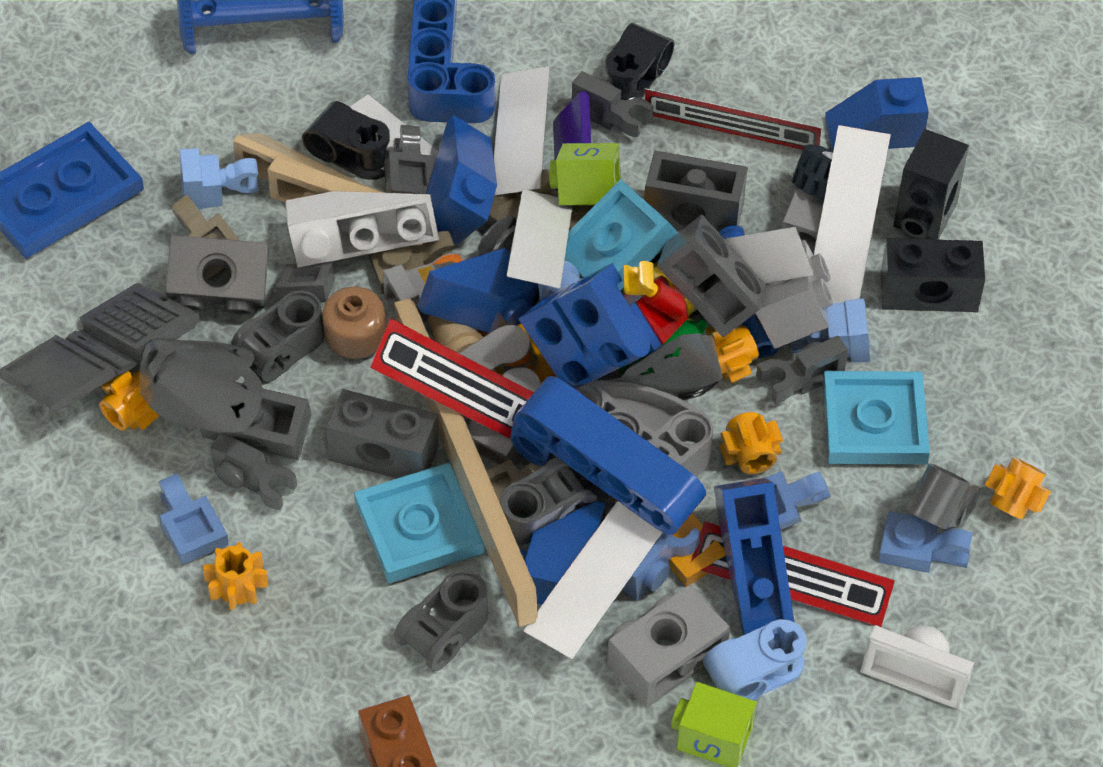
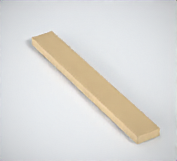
[394,298,538,627]

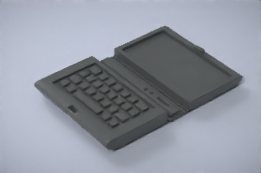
[0,283,199,411]

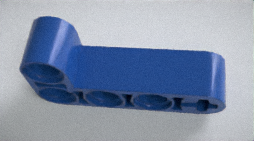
[408,0,496,123]
[510,376,706,535]

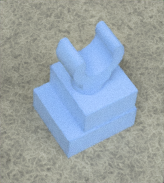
[180,148,258,210]
[790,298,871,362]

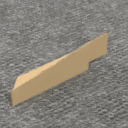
[233,133,423,246]

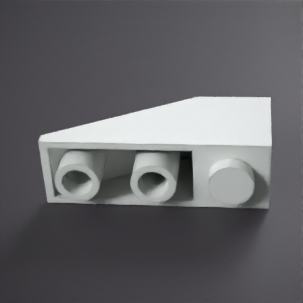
[286,191,439,268]

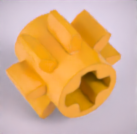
[705,325,759,384]
[99,371,160,431]
[719,412,784,474]
[984,457,1051,519]
[203,542,269,610]

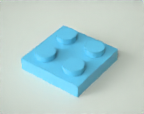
[565,179,678,291]
[823,371,930,464]
[354,463,485,584]

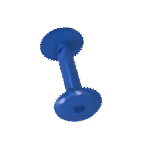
[177,0,344,54]

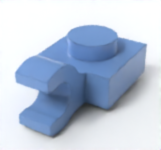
[765,471,831,530]
[158,474,229,565]
[879,511,973,573]
[622,528,700,601]

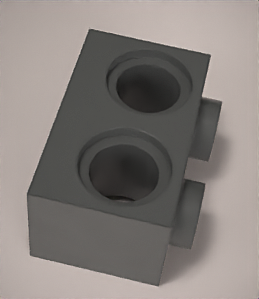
[657,215,767,337]

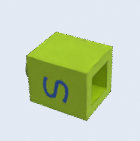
[549,143,621,205]
[671,682,757,767]

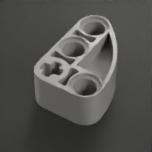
[576,380,714,477]

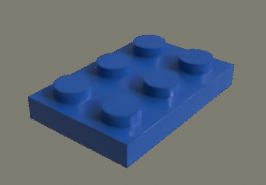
[0,121,144,259]

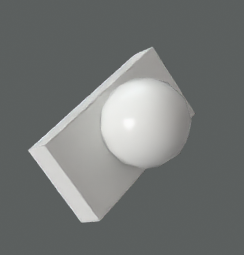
[860,625,974,710]

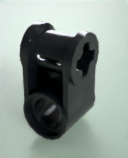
[605,23,675,100]
[302,101,390,180]

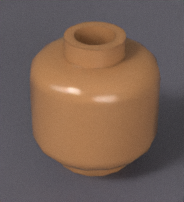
[322,286,387,359]

